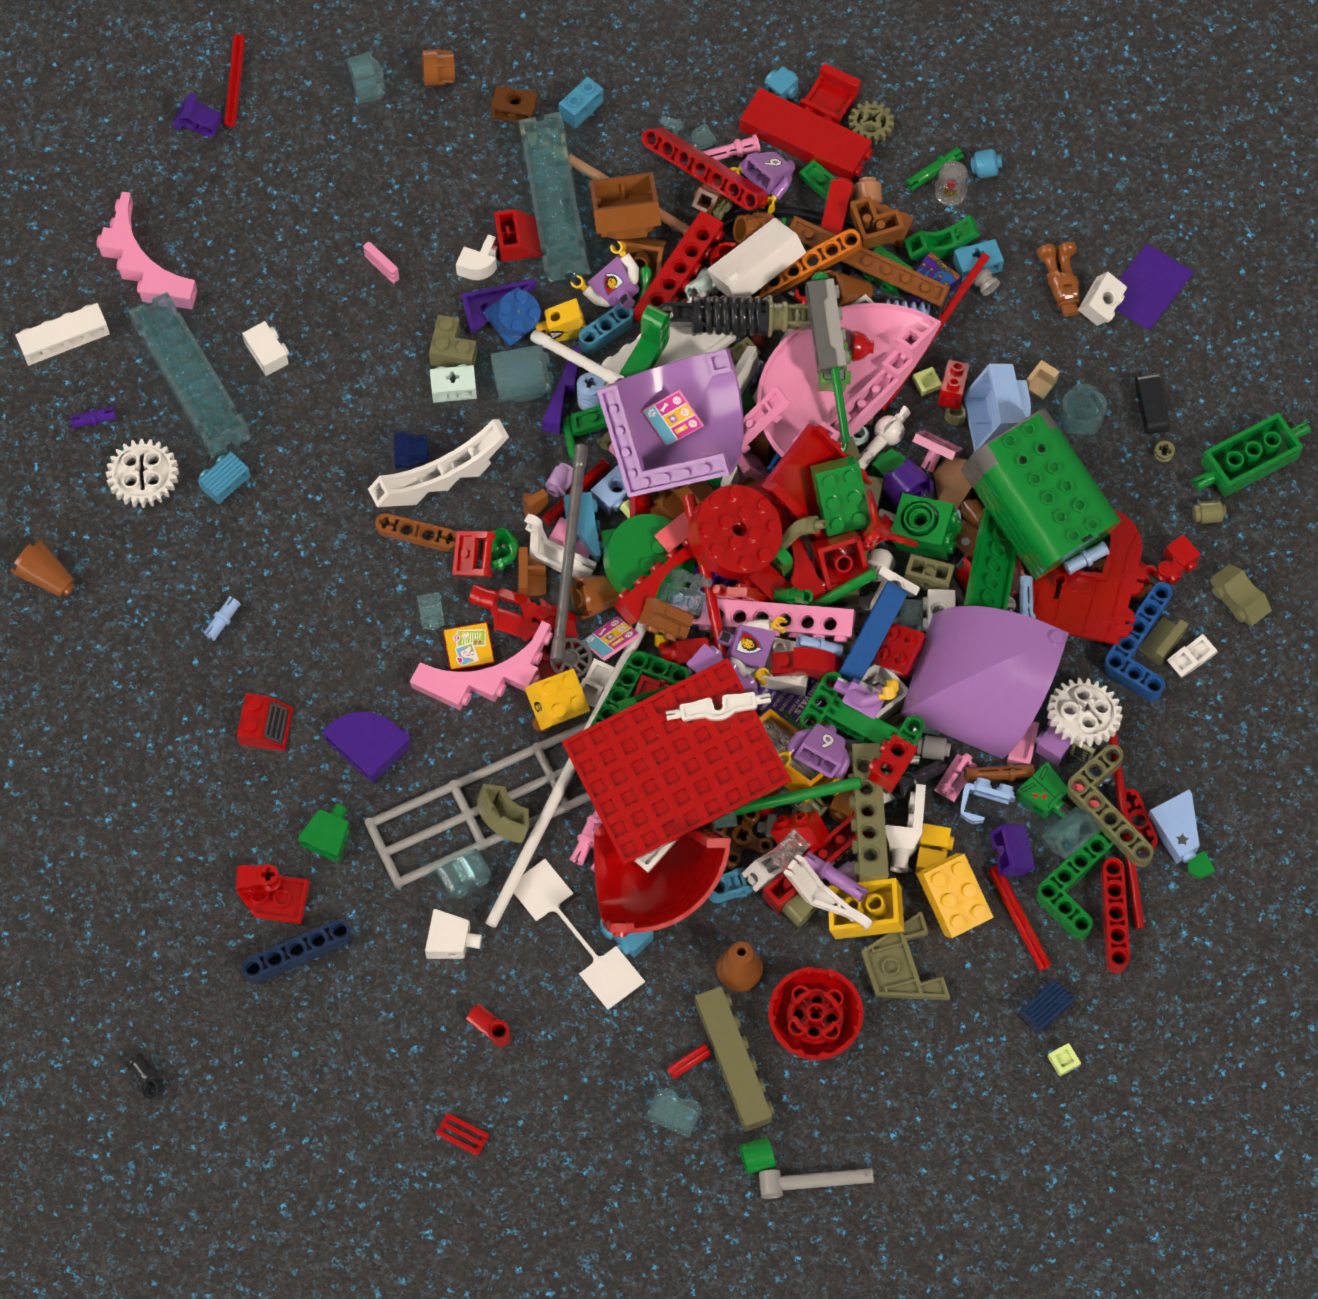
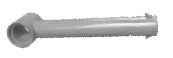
[759,1168,874,1199]

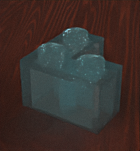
[347,52,385,104]

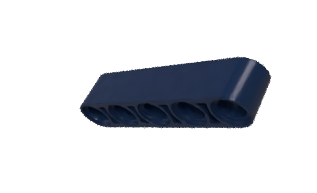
[242,919,352,984]

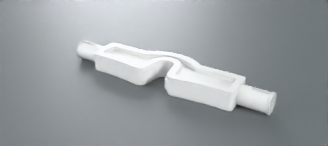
[666,692,771,722]

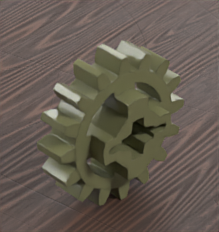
[848,101,894,145]

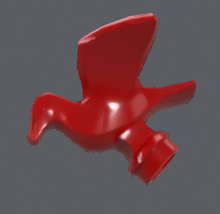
[859,489,919,551]

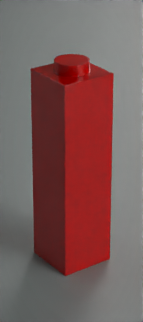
[821,177,854,235]

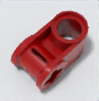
[236,864,282,894]

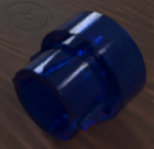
[394,431,428,469]

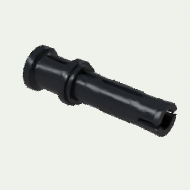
[890,759,947,799]

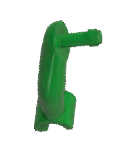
[632,265,652,309]

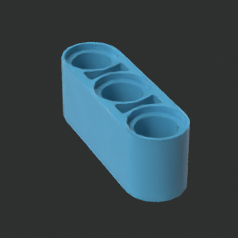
[579,304,633,354]

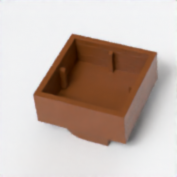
[589,172,661,239]

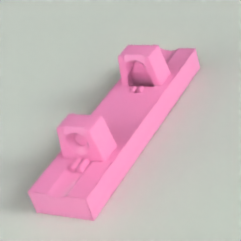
[741,386,791,454]

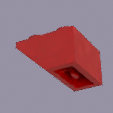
[494,209,544,262]

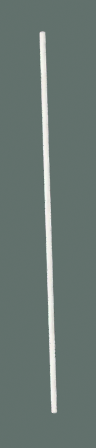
[486,314,800,928]

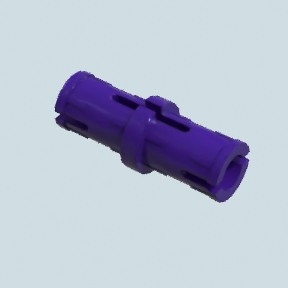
[70,406,116,429]

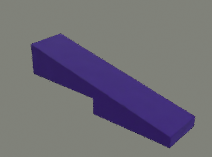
[542,347,580,434]

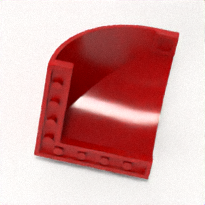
[594,823,731,937]

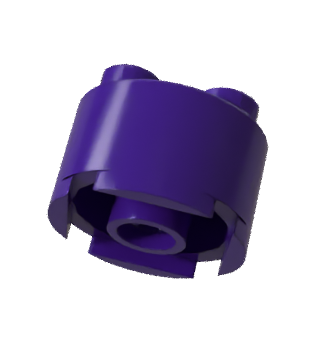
[882,459,933,509]

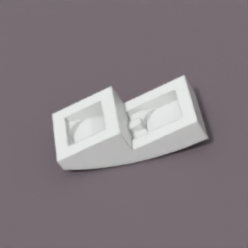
[1167,634,1218,678]
[580,658,615,708]

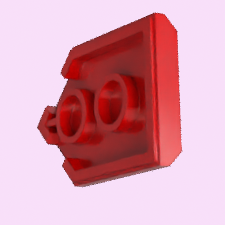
[236,875,310,924]

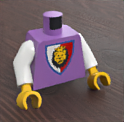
[571,241,639,309]
[717,617,787,685]

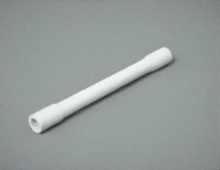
[530,330,624,384]

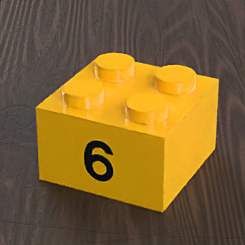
[525,668,591,730]

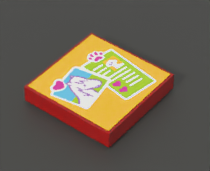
[443,622,495,672]

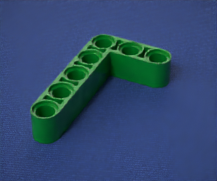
[599,304,670,415]
[590,651,690,727]
[1036,820,1124,940]

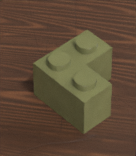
[429,315,477,368]

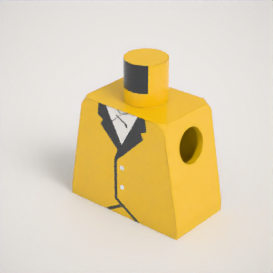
[535,298,586,342]

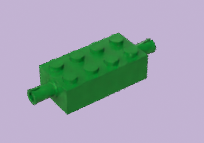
[1191,413,1311,498]

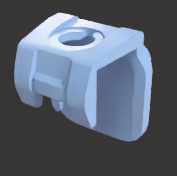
[960,777,1016,824]

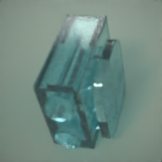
[490,345,554,403]

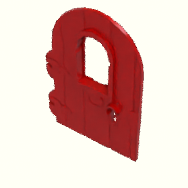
[1033,510,1146,645]

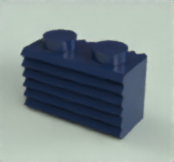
[1019,979,1075,1034]

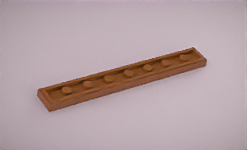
[789,216,950,308]

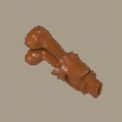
[1036,242,1080,317]

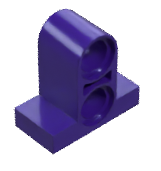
[171,93,222,137]

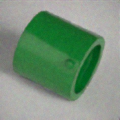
[739,1137,776,1175]

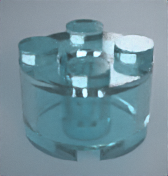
[1060,384,1107,436]

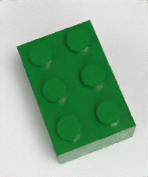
[810,455,871,537]

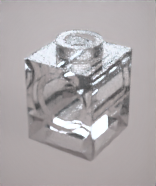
[768,829,810,871]

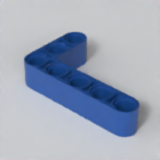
[1103,582,1173,702]

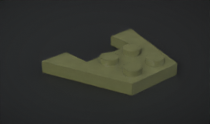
[861,911,950,1000]

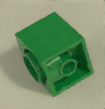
[891,493,962,561]

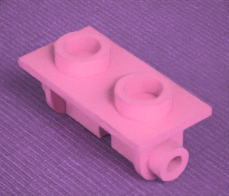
[934,753,977,802]

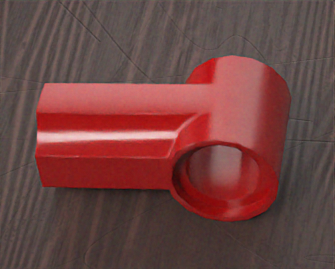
[466,1004,511,1047]

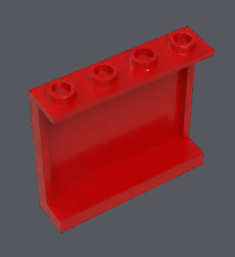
[760,424,872,542]

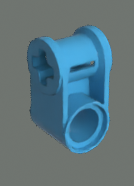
[708,868,753,903]

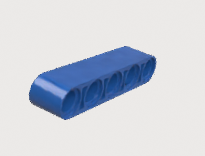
[838,580,908,681]

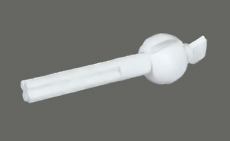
[858,406,911,470]

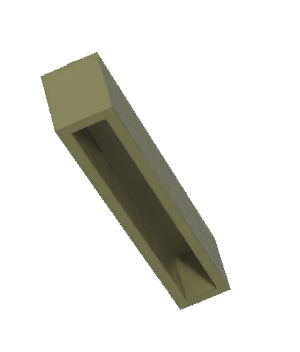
[695,986,775,1132]

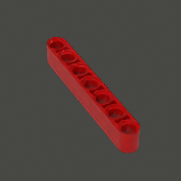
[642,127,768,210]

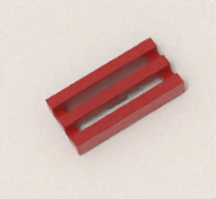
[435,1113,489,1157]

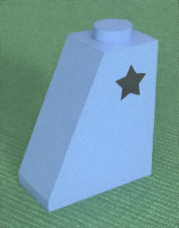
[1148,790,1200,864]

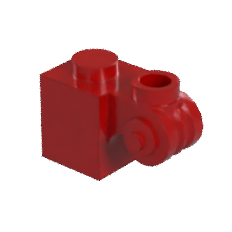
[1156,535,1201,585]

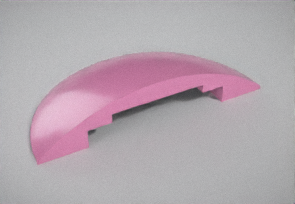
[757,303,941,458]

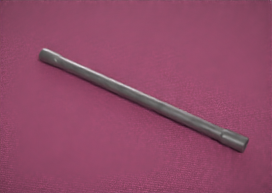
[550,444,588,662]

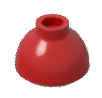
[850,331,874,361]

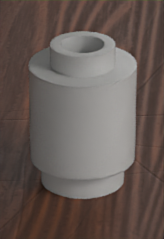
[917,735,951,761]

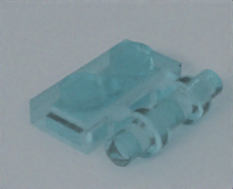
[659,569,712,616]

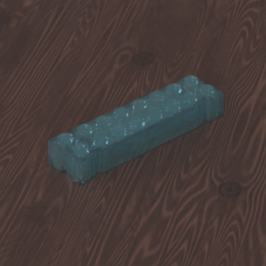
[519,112,591,283]
[128,292,251,459]

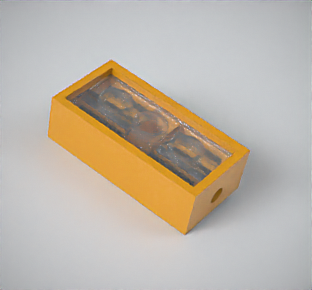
[759,709,834,803]

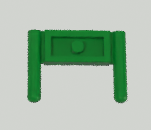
[562,405,607,460]

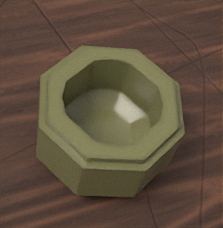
[944,405,967,426]

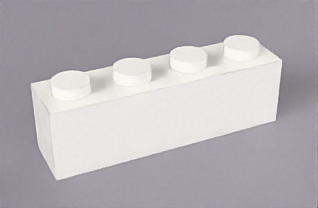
[15,303,110,366]

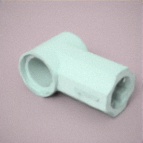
[685,267,719,299]

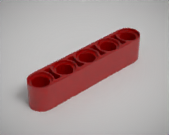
[1100,857,1130,974]

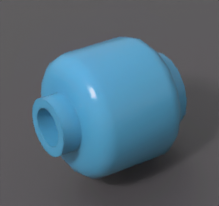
[971,149,1003,178]

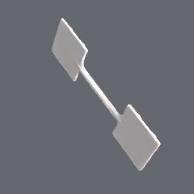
[514,859,645,1010]

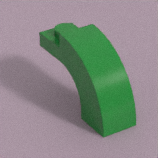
[904,215,980,261]

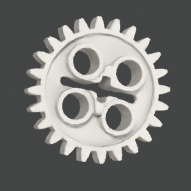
[106,439,179,508]
[1047,678,1123,747]

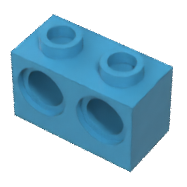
[559,77,603,129]

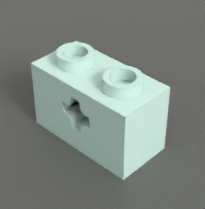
[430,364,477,403]

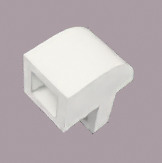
[456,235,499,280]

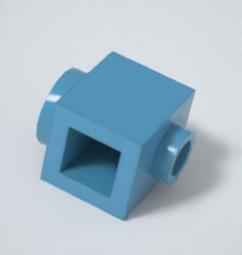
[764,66,798,100]

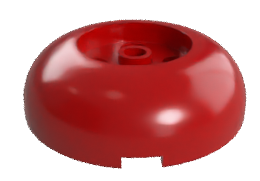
[768,967,863,1061]

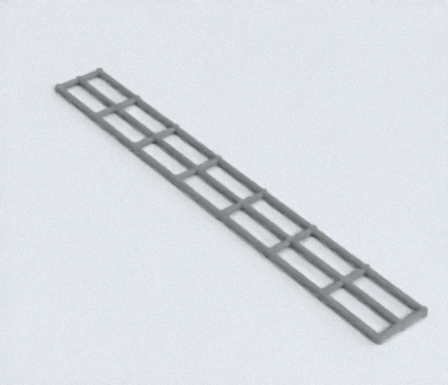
[365,561,965,889]

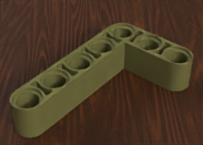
[1067,745,1154,868]

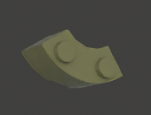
[1210,564,1272,626]
[477,784,529,843]

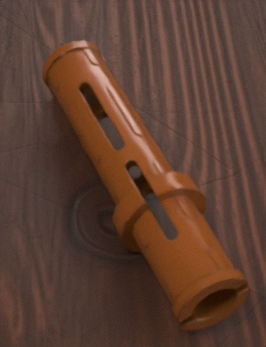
[964,763,1035,782]

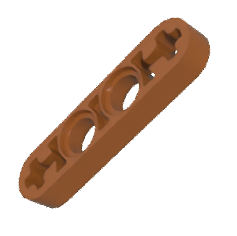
[375,513,456,552]

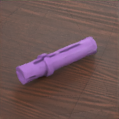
[804,851,868,902]

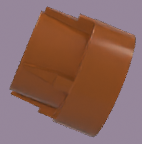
[422,49,455,86]
[733,212,774,243]

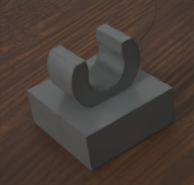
[757,814,779,844]

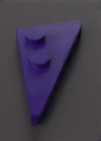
[461,279,537,334]

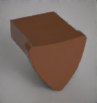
[523,489,549,516]

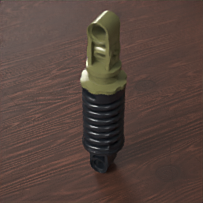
[659,294,811,337]

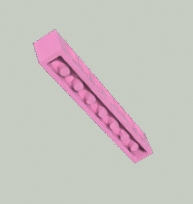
[673,595,856,643]

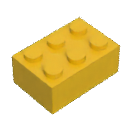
[916,853,994,938]
[827,878,904,939]

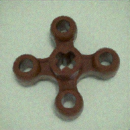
[709,811,775,871]

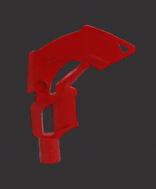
[469,583,580,681]

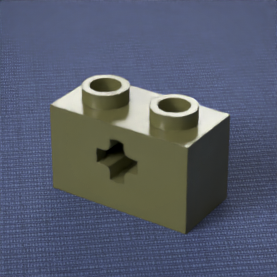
[904,554,955,591]

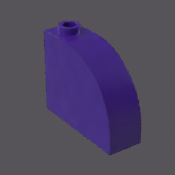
[322,712,411,784]

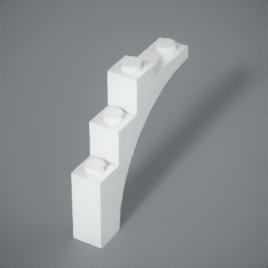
[368,419,509,507]

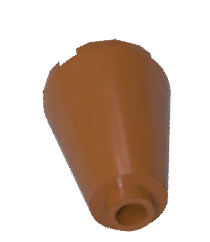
[824,270,873,307]
[11,538,75,597]
[571,575,619,620]
[716,941,763,992]

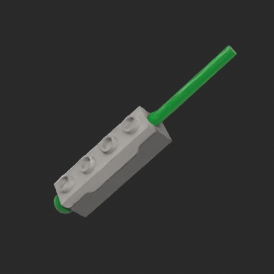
[805,272,851,444]

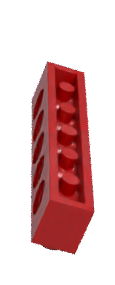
[633,210,725,323]

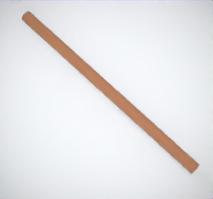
[523,128,702,240]

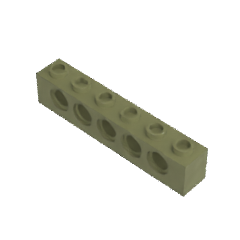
[848,743,889,882]

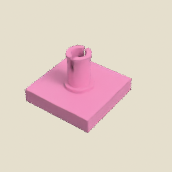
[912,430,964,472]
[738,451,770,485]

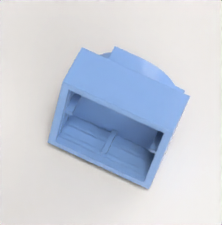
[963,364,1031,452]

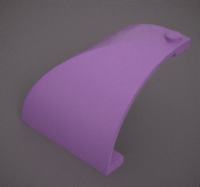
[597,348,744,498]
[900,606,1069,759]

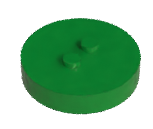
[603,514,695,602]

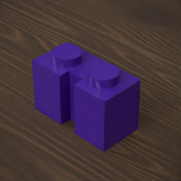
[990,824,1035,877]

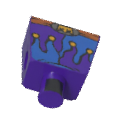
[908,252,961,305]

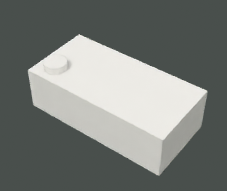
[707,218,806,299]

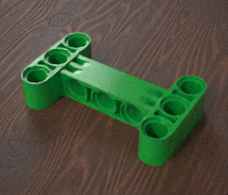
[799,672,924,775]

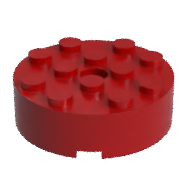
[688,485,782,580]

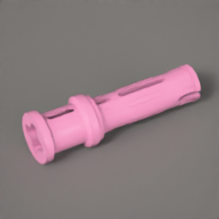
[703,134,761,161]

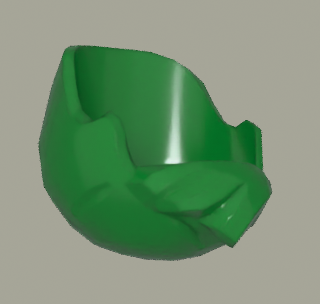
[490,528,519,571]

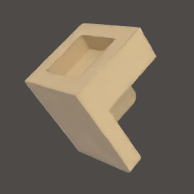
[1026,360,1060,400]

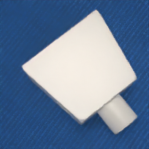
[425,909,482,959]

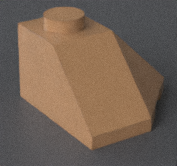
[933,458,975,510]

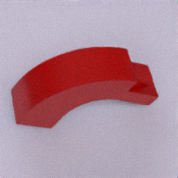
[771,647,844,688]

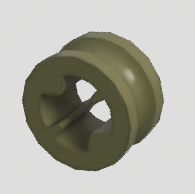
[1154,441,1175,462]

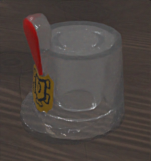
[935,161,968,205]

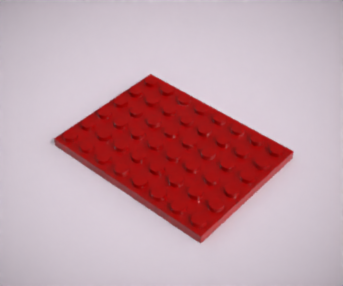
[561,658,792,866]

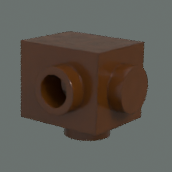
[692,183,724,215]

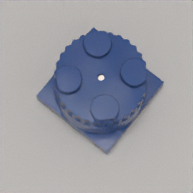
[483,287,543,348]

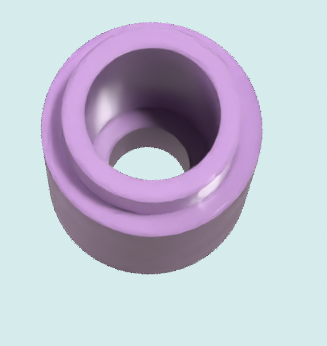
[545,463,573,497]

